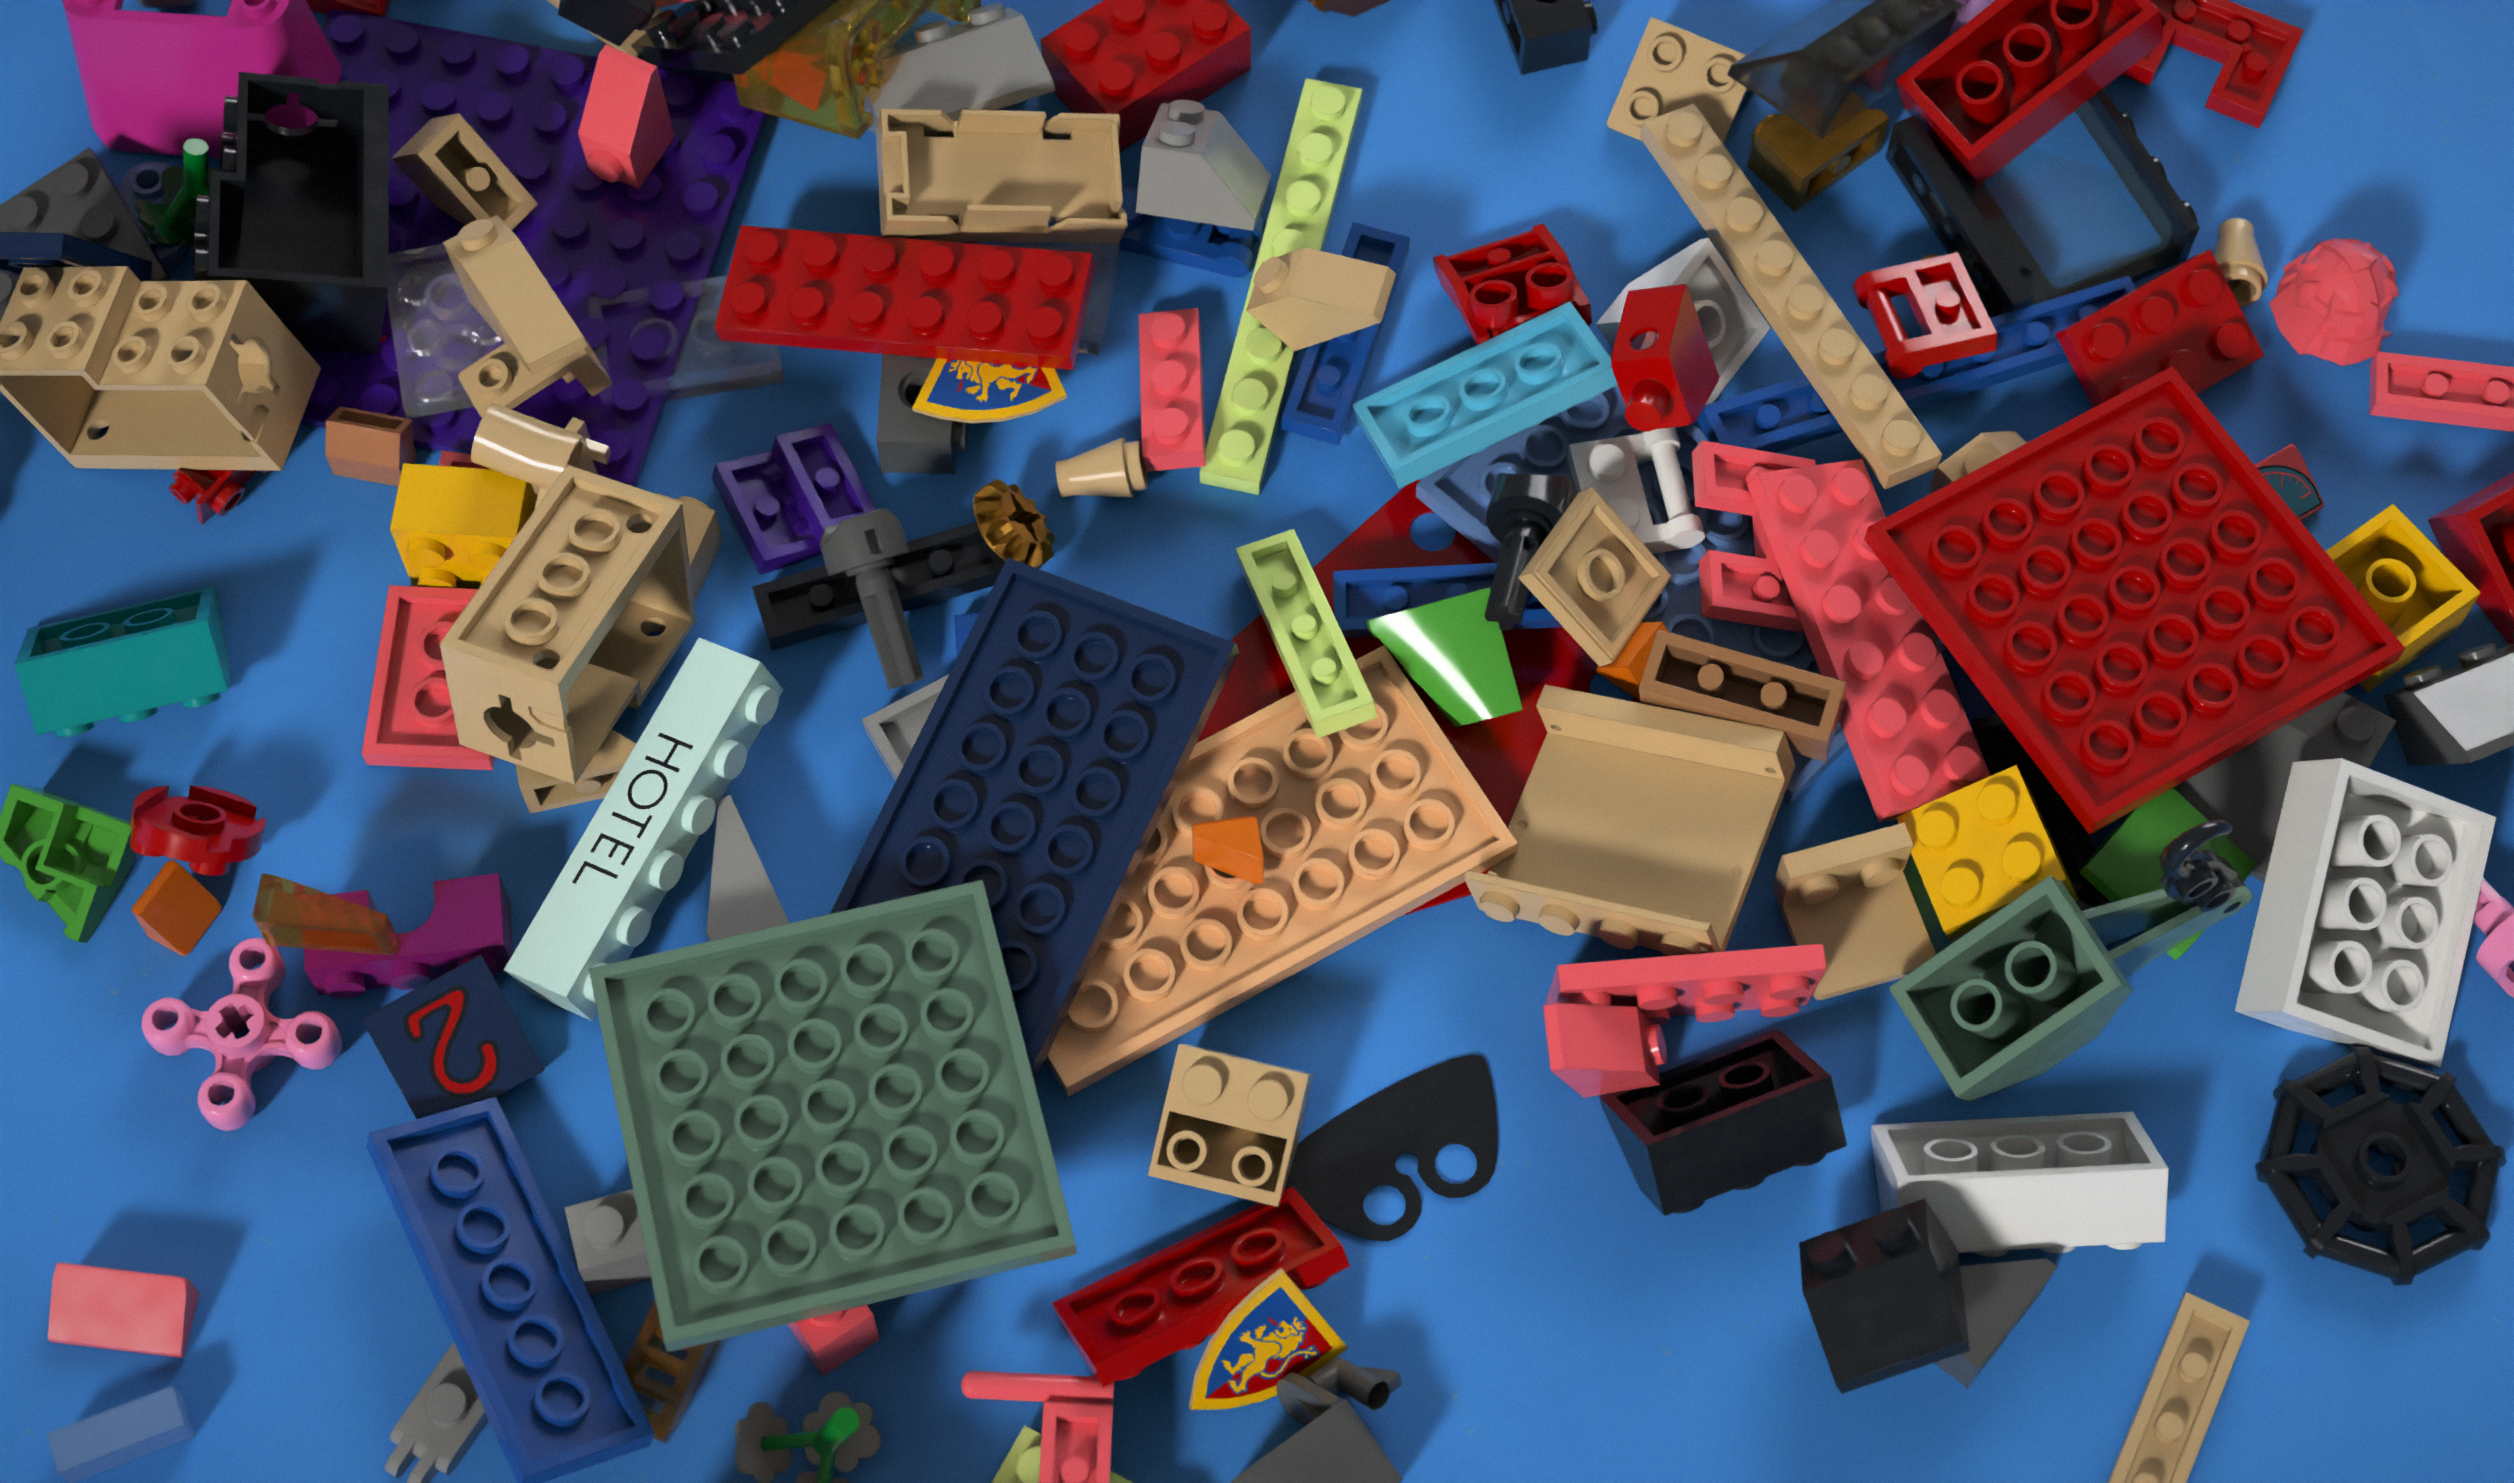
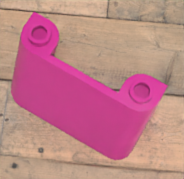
[62,0,342,158]

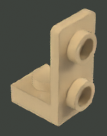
[458,337,613,418]

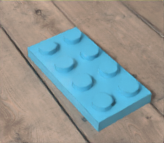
[1352,302,1618,489]

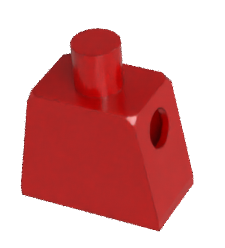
[1611,284,1719,432]

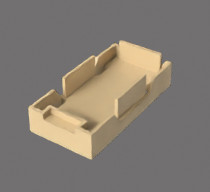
[876,109,1127,244]

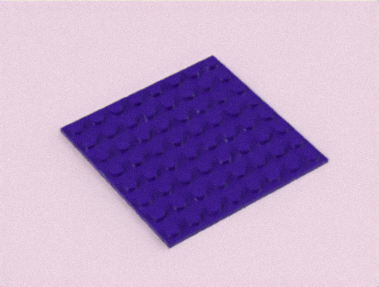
[300,9,774,487]

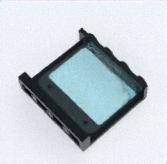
[1885,87,2200,318]

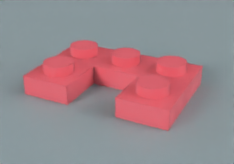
[1692,440,1816,633]

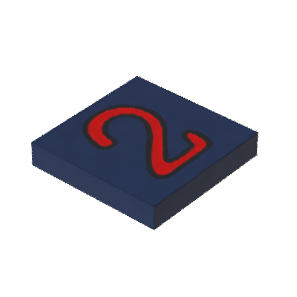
[361,954,545,1119]

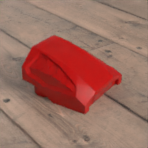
[1433,224,1592,345]

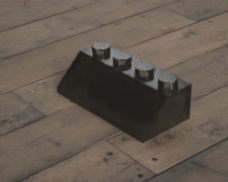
[1727,0,1962,139]

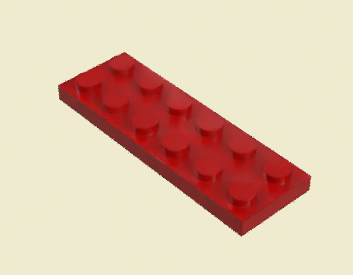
[714,225,1096,370]

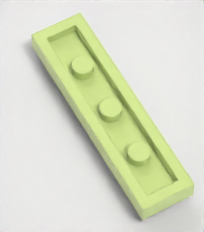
[1236,529,1377,738]

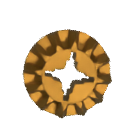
[973,479,1055,569]

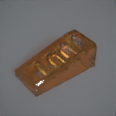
[252,873,400,955]
[624,1300,721,1444]

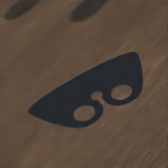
[1284,1055,1497,1241]

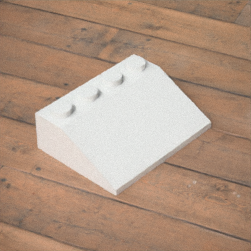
[2235,758,2496,1067]

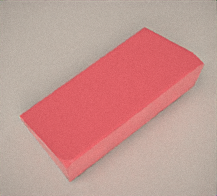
[48,1263,200,1358]

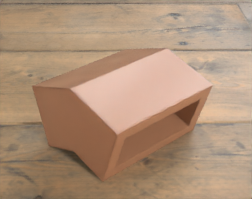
[325,406,418,487]

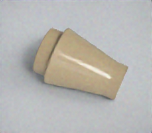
[2213,218,2268,308]
[1055,437,1148,498]

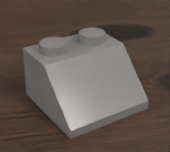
[1136,100,1271,231]

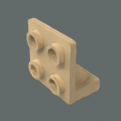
[1607,17,1765,145]
[1772,822,1936,1000]

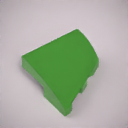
[1366,587,1523,727]
[0,784,136,943]

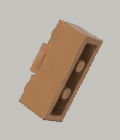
[1639,629,1846,762]

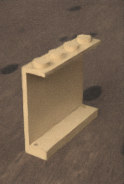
[1464,685,1795,956]

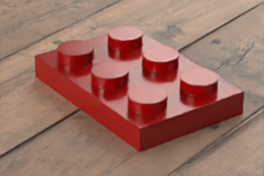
[2055,249,2265,408]

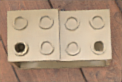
[0,266,321,471]
[440,465,696,785]

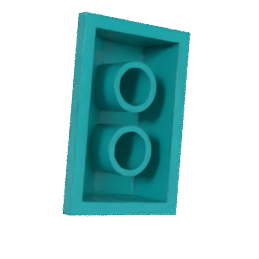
[15,586,231,737]

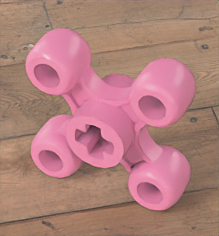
[142,937,342,1131]

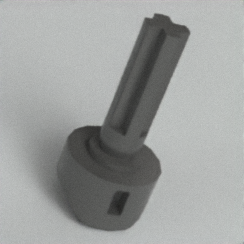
[819,508,924,690]

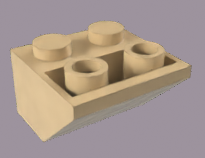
[1148,1044,1314,1207]

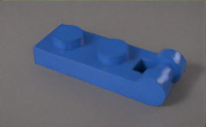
[1100,185,1265,277]

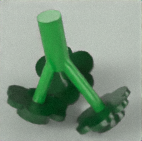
[133,138,222,248]

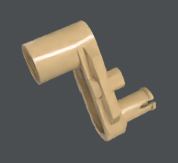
[471,403,611,509]

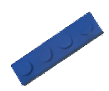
[1281,222,1410,445]
[1333,563,1562,638]

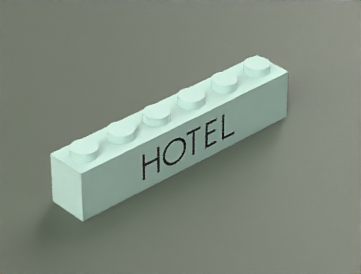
[504,638,784,1021]

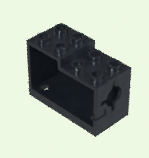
[192,72,389,355]

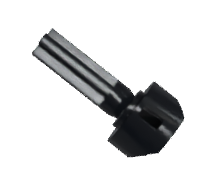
[1485,473,1577,631]

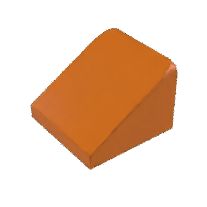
[1192,815,1264,884]
[132,859,222,956]

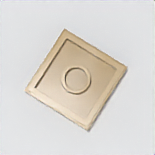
[1518,487,1672,667]

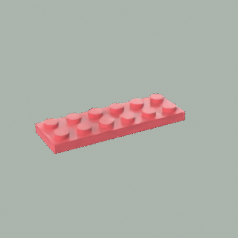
[1747,459,1991,823]

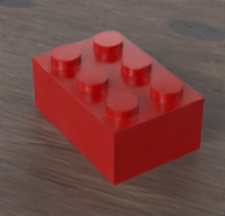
[1040,0,1251,153]

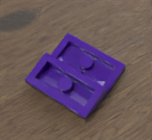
[711,423,876,575]

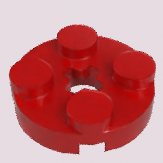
[130,785,266,876]

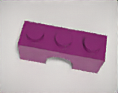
[302,873,513,998]

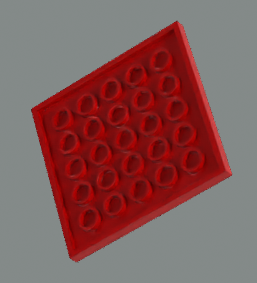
[1864,366,2405,834]

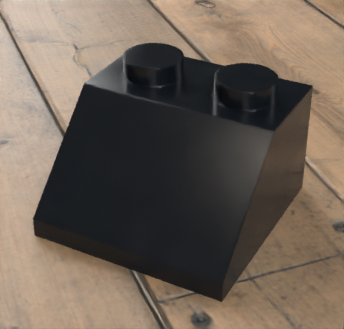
[1799,1198,1970,1394]

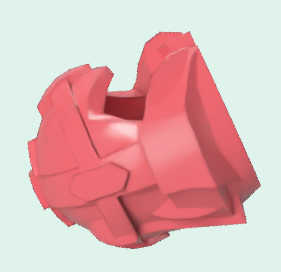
[2269,238,2399,366]

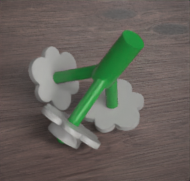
[735,1391,881,1483]

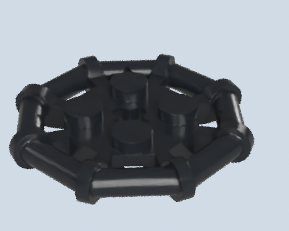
[2255,1046,2507,1286]

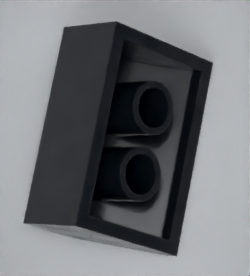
[1599,1029,1847,1216]

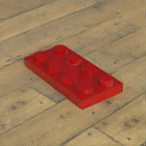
[1052,1187,1350,1387]

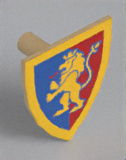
[912,358,1067,424]
[1189,1268,1348,1410]

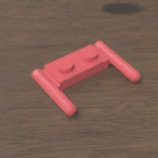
[961,1371,1114,1483]

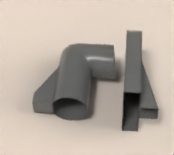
[1276,1358,1402,1426]

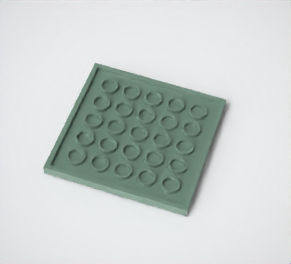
[589,880,1076,1353]

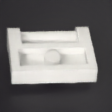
[1567,427,1705,554]

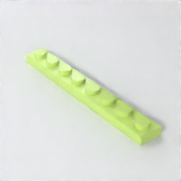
[1200,78,1362,495]

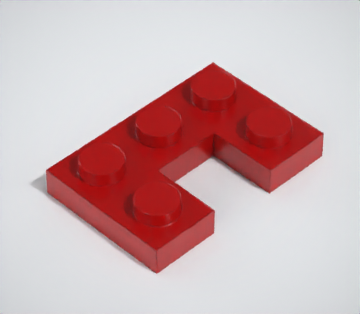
[2121,0,2304,129]

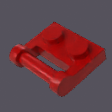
[1853,252,1997,379]

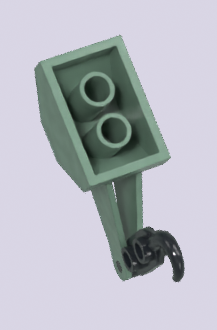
[1889,820,2252,1102]

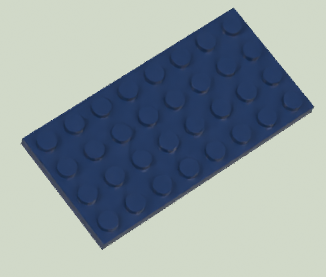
[830,557,1240,1082]

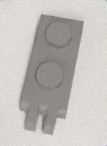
[385,1342,489,1483]

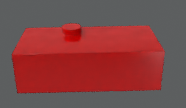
[1896,0,2164,188]

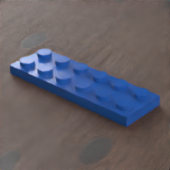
[367,1097,654,1483]

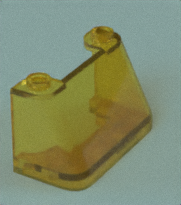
[732,0,982,139]

